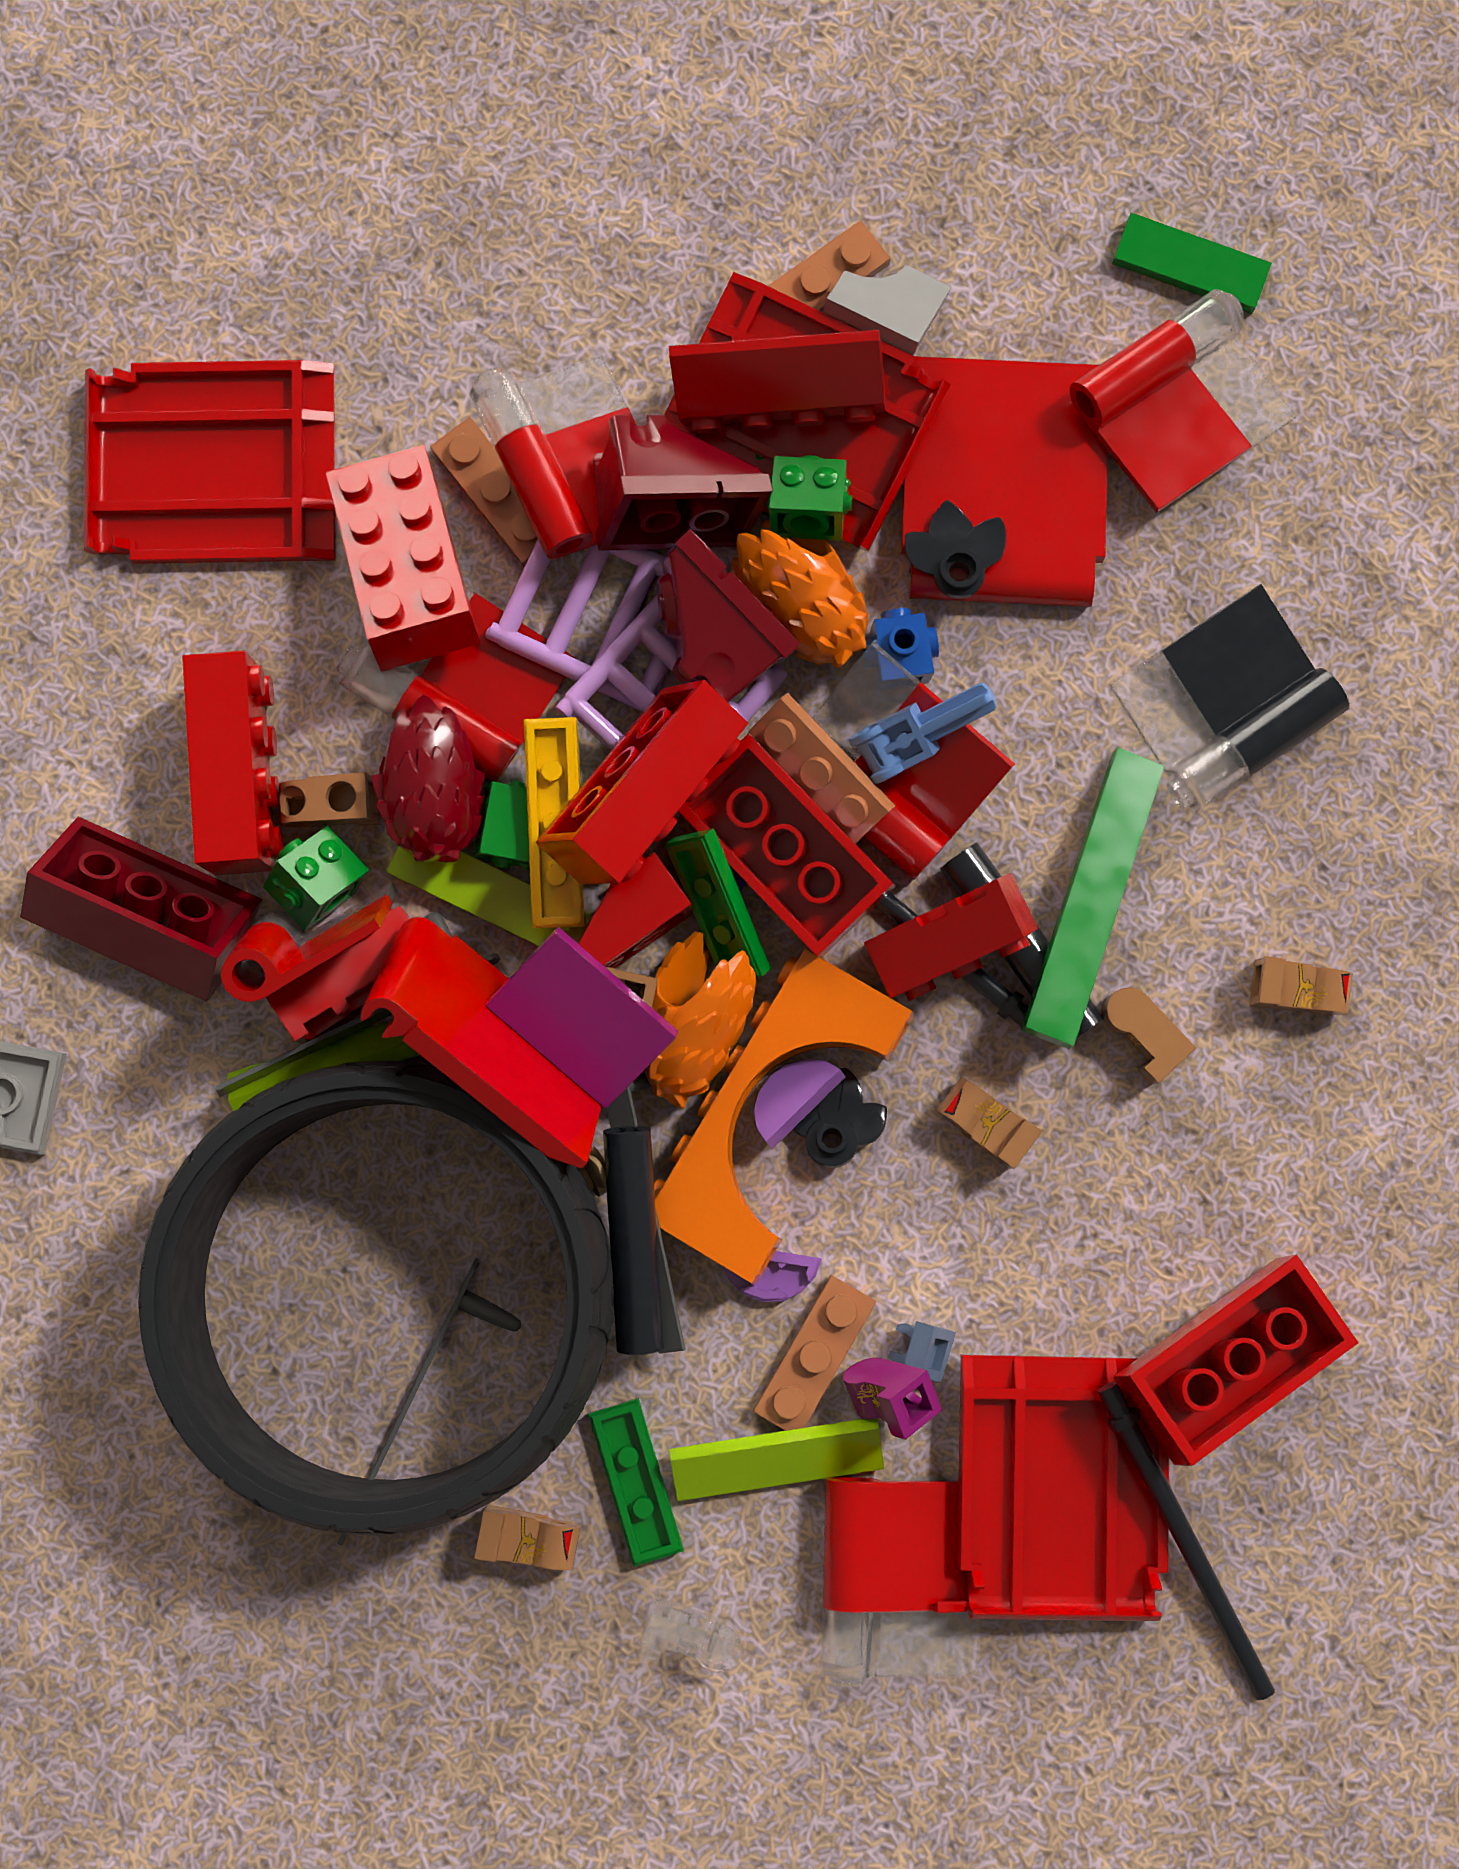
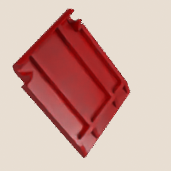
[664,272,951,552]
[901,356,1108,607]
[84,360,335,564]
[361,917,602,1168]
[957,1354,1169,1621]

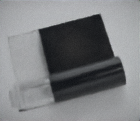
[1109,584,1350,812]

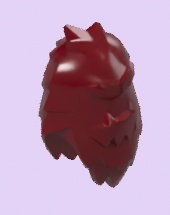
[371,695,485,862]

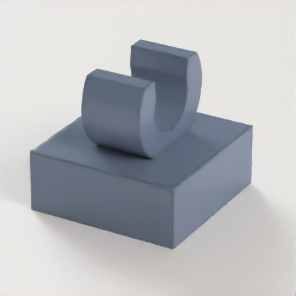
[888,1321,956,1382]

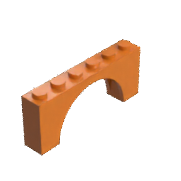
[654,949,914,1285]

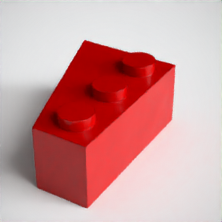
[864,872,1038,1001]
[265,905,410,1044]

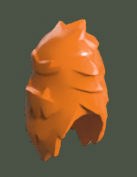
[732,520,869,668]
[643,932,756,1109]

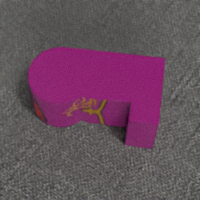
[843,1357,942,1440]

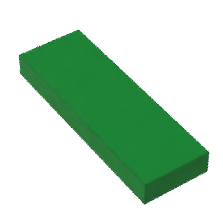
[1112,213,1272,314]
[665,828,771,978]
[588,1397,684,1567]

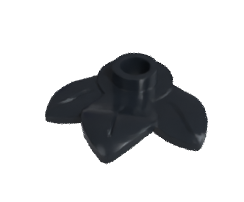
[905,500,1006,599]
[792,1068,887,1168]

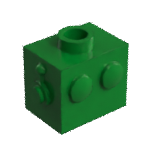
[765,455,852,541]
[472,781,530,870]
[263,826,369,931]

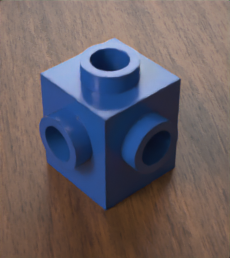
[864,608,939,690]

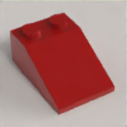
[578,853,693,969]

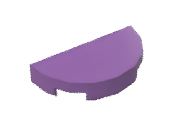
[754,1059,845,1149]
[722,1251,822,1302]

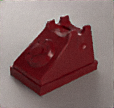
[593,415,773,551]
[657,529,800,702]

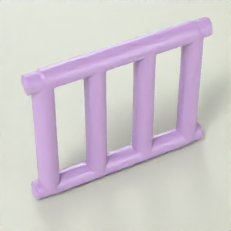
[485,539,675,711]
[555,594,788,751]

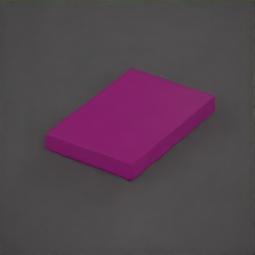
[486,927,678,1109]

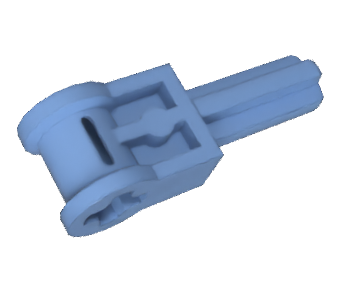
[848,683,997,785]

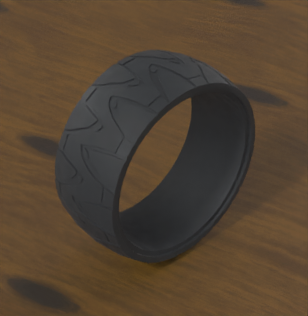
[138,1060,614,1536]

